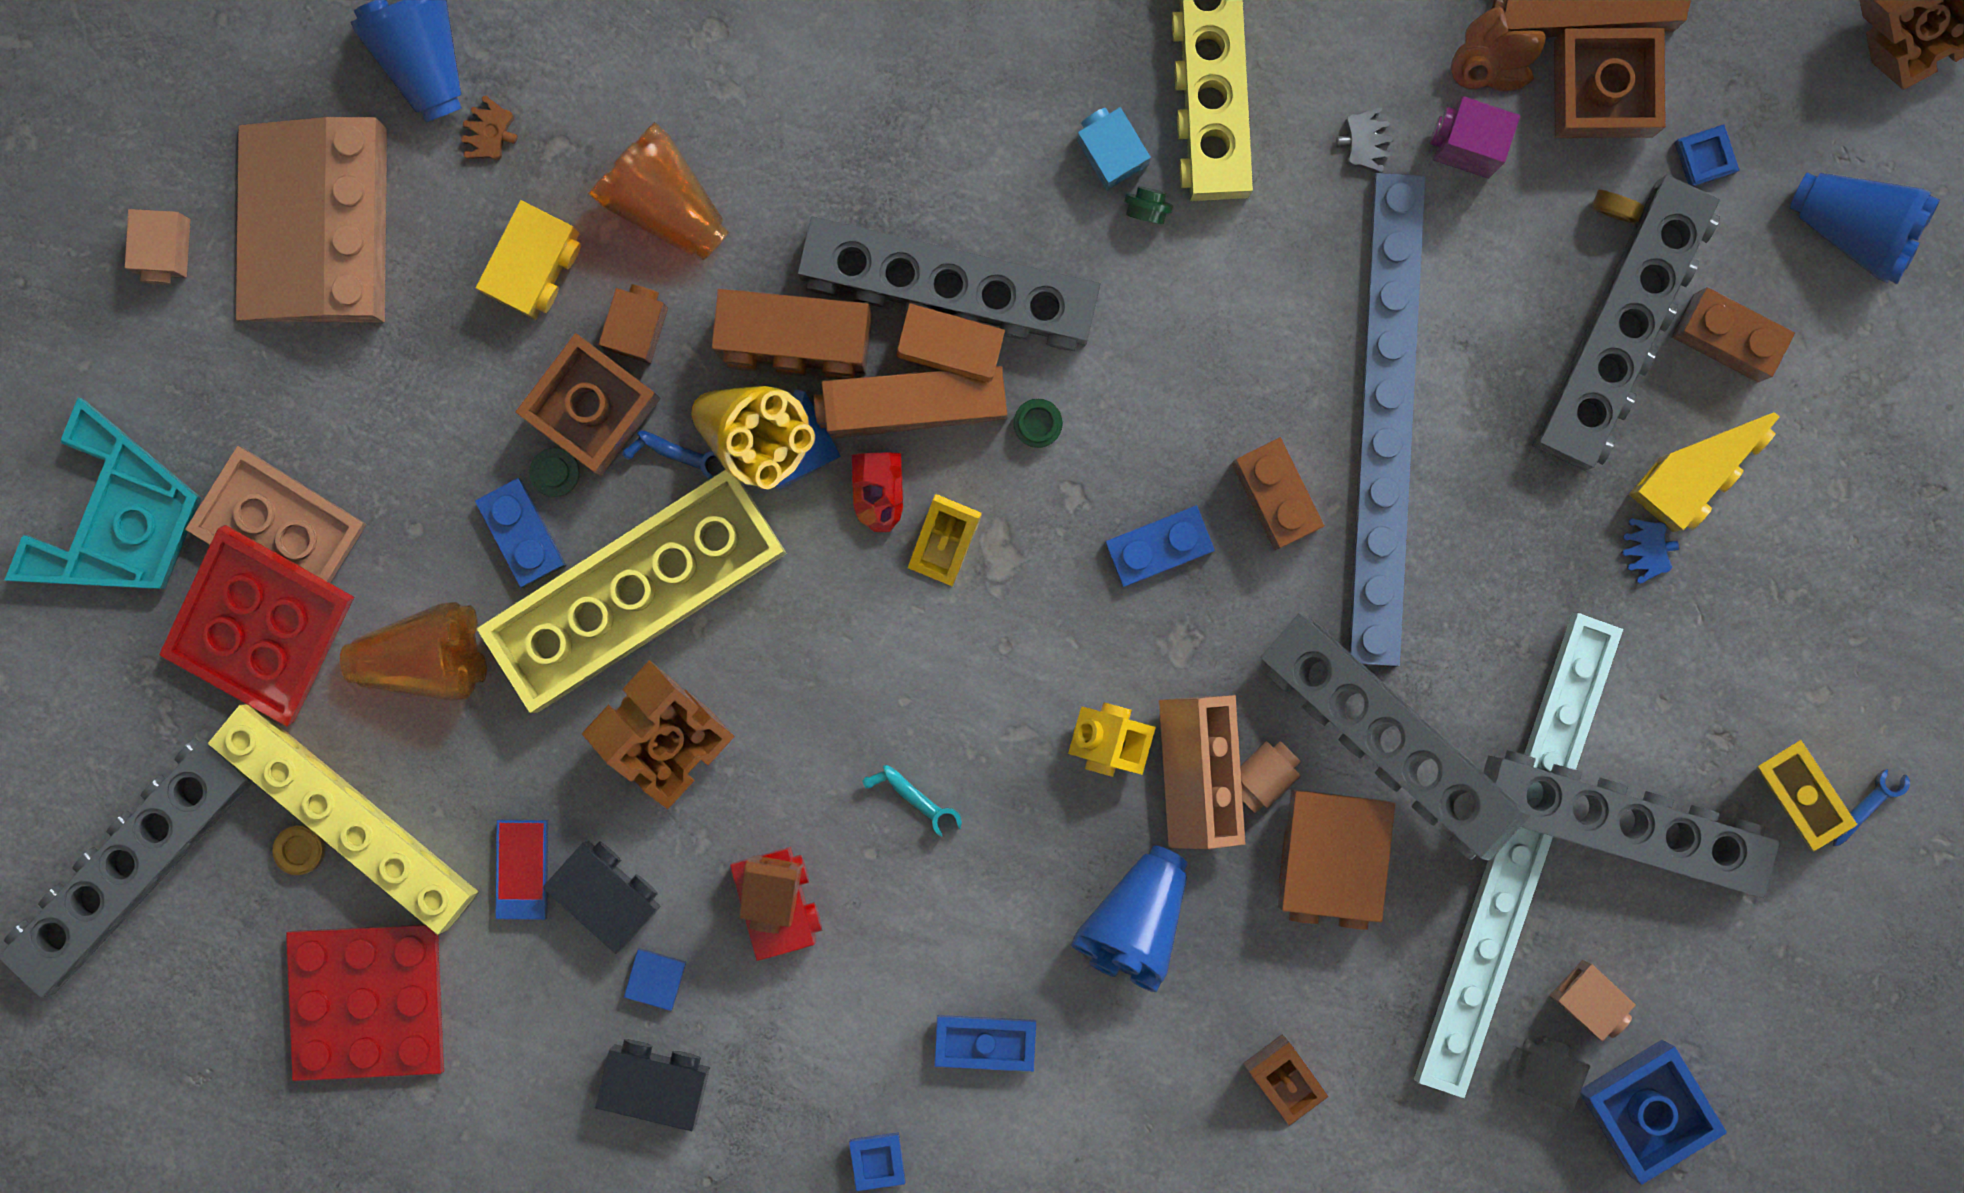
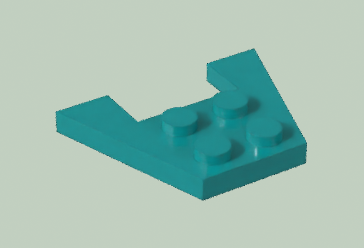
[4,397,201,589]

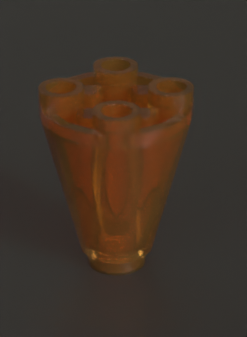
[588,122,729,260]
[340,602,487,701]

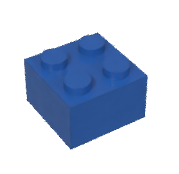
[1578,1040,1727,1185]

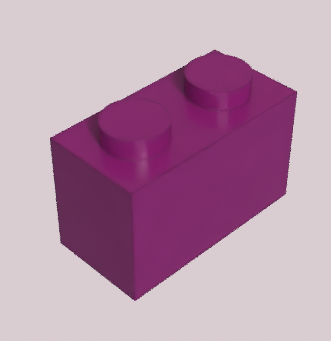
[1430,96,1521,179]

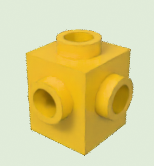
[1068,702,1156,777]

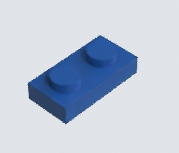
[475,478,566,588]
[1105,505,1215,587]
[935,1015,1036,1072]

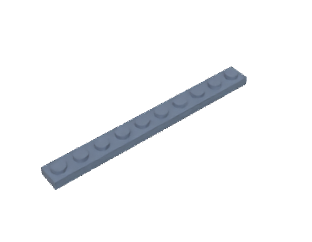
[1349,173,1425,666]

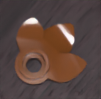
[1451,6,1546,91]

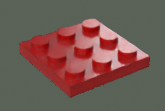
[159,525,355,727]
[286,924,444,1081]

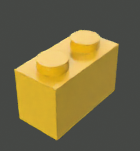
[476,200,581,320]
[1756,740,1858,851]

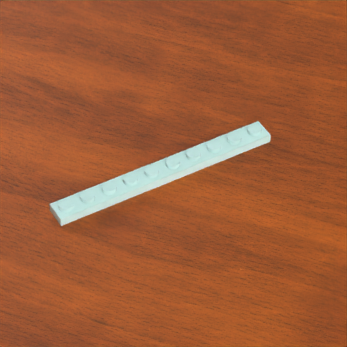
[1414,613,1623,1098]

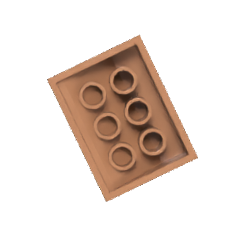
[236,117,387,322]

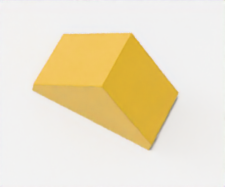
[907,494,982,587]

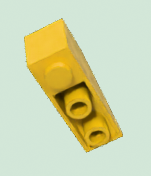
[1628,412,1780,532]

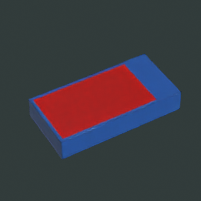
[496,819,549,920]

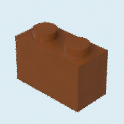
[1671,287,1795,382]
[1231,437,1325,550]

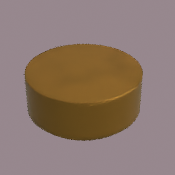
[1592,189,1645,224]
[272,825,325,875]

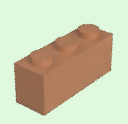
[1159,695,1245,849]

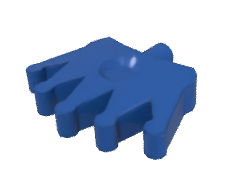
[1622,518,1679,584]

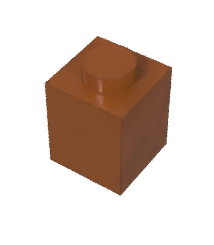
[598,284,668,364]

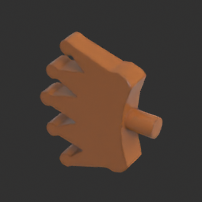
[461,95,518,160]

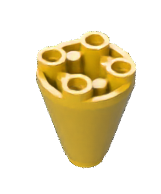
[691,386,815,489]

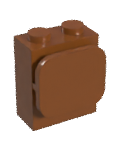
[1278,789,1396,930]

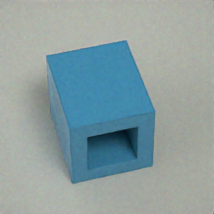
[1077,107,1151,190]

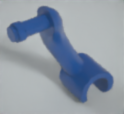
[622,431,716,479]
[1833,769,1910,846]

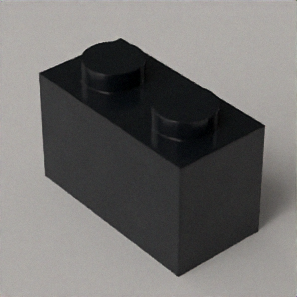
[542,840,661,954]
[595,1039,710,1131]

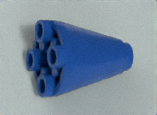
[350,0,462,123]
[1790,172,1940,284]
[1071,845,1188,993]

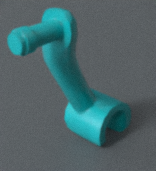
[862,765,962,837]

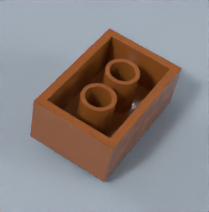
[712,289,872,380]

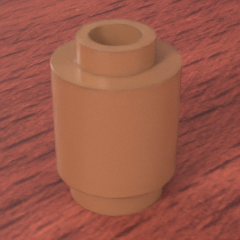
[1240,741,1301,814]

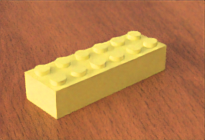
[477,470,787,713]

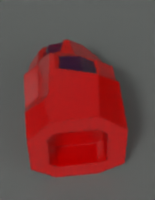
[851,452,903,533]

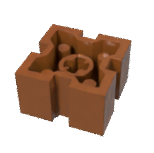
[1859,0,1964,90]
[582,660,735,809]

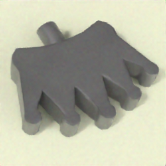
[1336,107,1393,173]

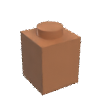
[125,209,190,285]
[1550,960,1636,1042]

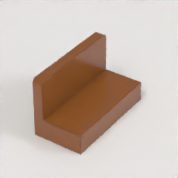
[896,303,1005,383]

